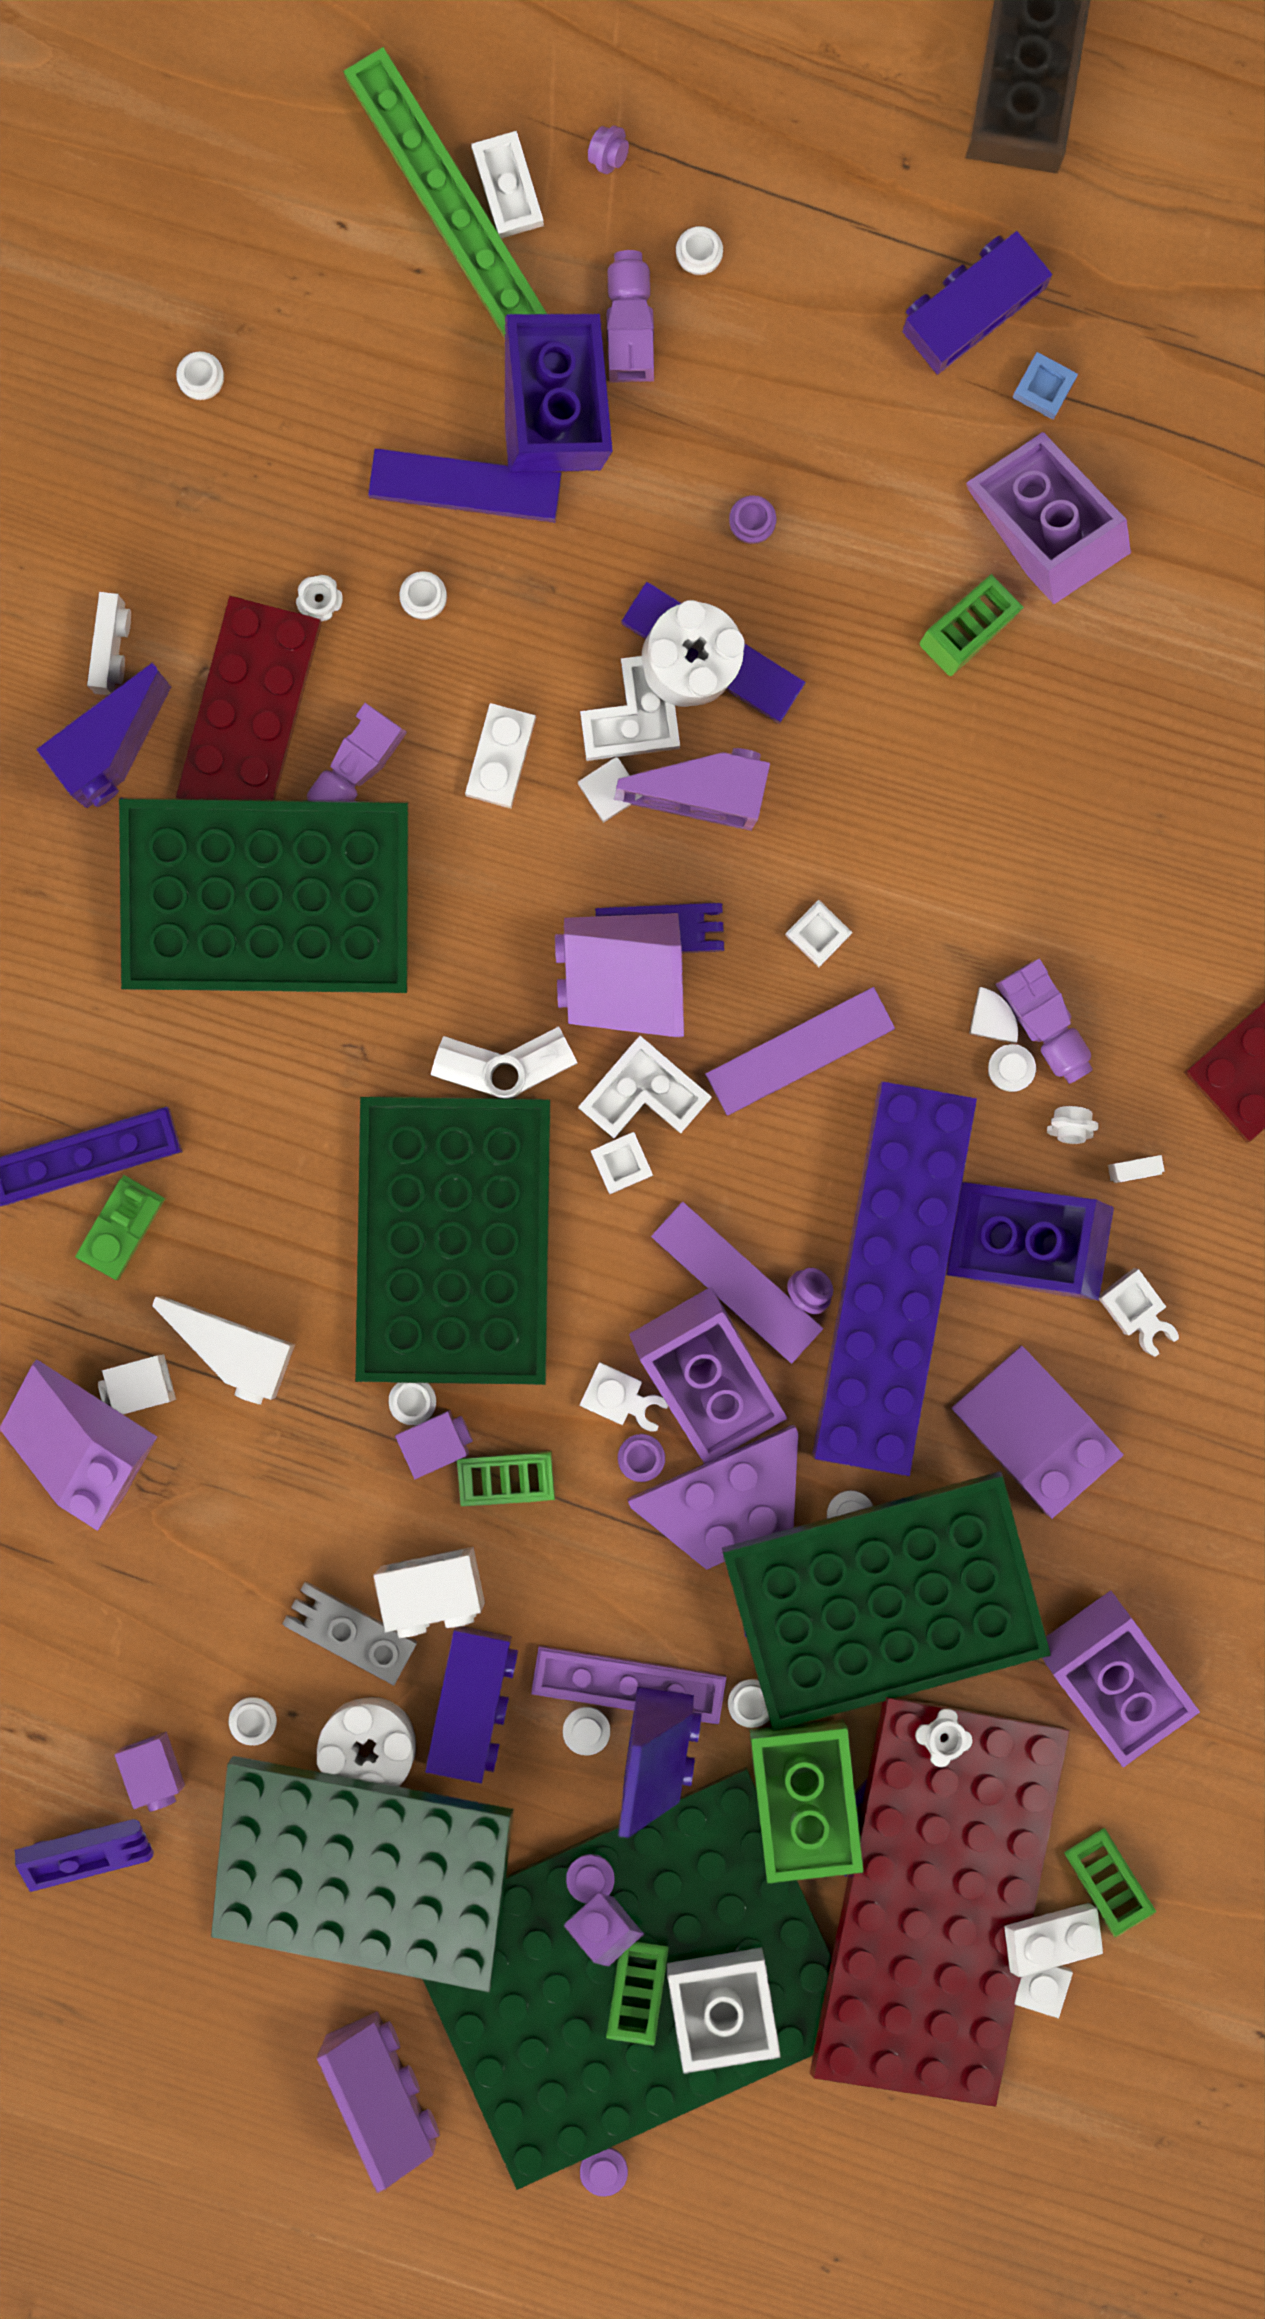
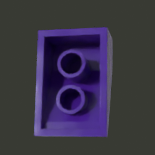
[505,314,613,472]
[36,663,171,808]
[947,1182,1114,1301]
[619,1687,702,1837]

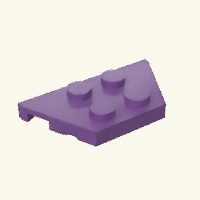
[627,1424,798,1570]

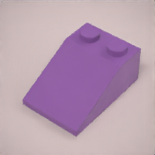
[966,432,1131,604]
[614,748,770,831]
[629,1287,787,1464]
[951,1345,1123,1519]
[0,1360,157,1531]
[1042,1590,1200,1767]

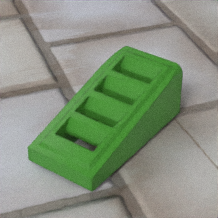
[920,574,1024,676]
[457,1451,555,1507]
[1064,1828,1156,1938]
[607,1942,669,2046]

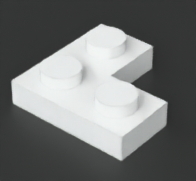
[580,656,680,761]
[578,1036,712,1138]

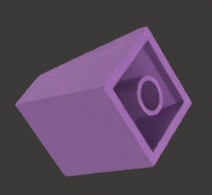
[555,913,684,1037]

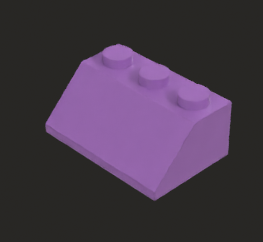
[317,2011,440,2193]

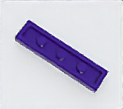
[368,448,562,523]
[621,582,806,724]
[0,1107,183,1207]

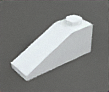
[152,1296,295,1405]

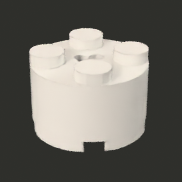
[642,600,744,707]
[317,1697,416,1787]

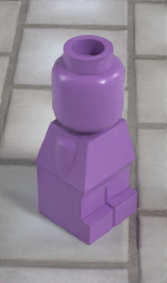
[606,250,654,382]
[307,703,407,801]
[995,959,1093,1084]

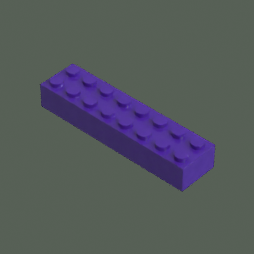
[812,1082,977,1476]

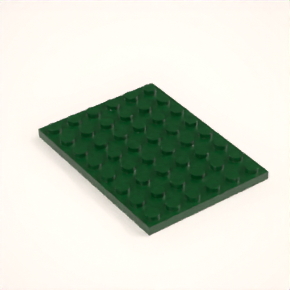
[423,1767,832,2190]

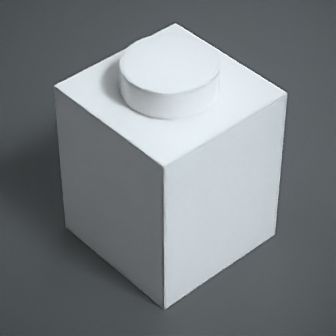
[98,1354,176,1414]

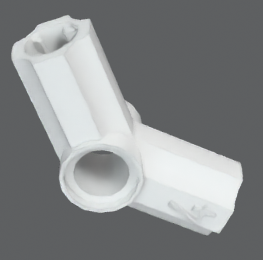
[431,1026,578,1099]

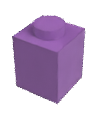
[395,1410,473,1479]
[114,1731,185,1812]
[564,1892,644,1967]

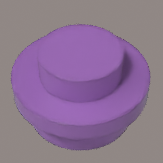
[588,125,629,174]
[729,496,776,544]
[787,1268,834,1314]
[618,1434,665,1482]
[566,1854,615,1903]
[580,2148,628,2196]

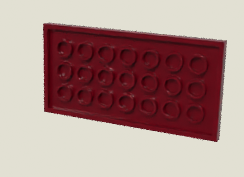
[809,1697,1069,2107]

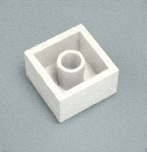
[374,1547,485,1638]
[667,1948,780,2073]

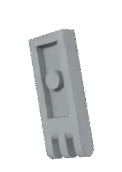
[282,1582,418,1686]

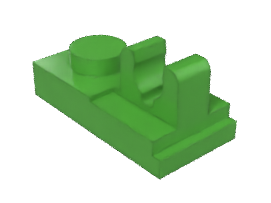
[75,1175,166,1280]

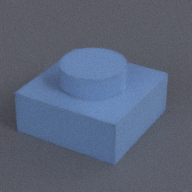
[1012,352,1078,420]

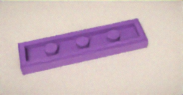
[705,987,895,1116]
[651,1202,823,1364]
[531,1645,726,1724]

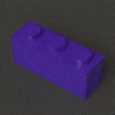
[902,231,1053,375]
[425,1626,518,1784]

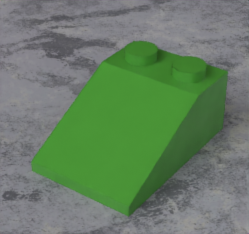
[749,1719,863,1883]

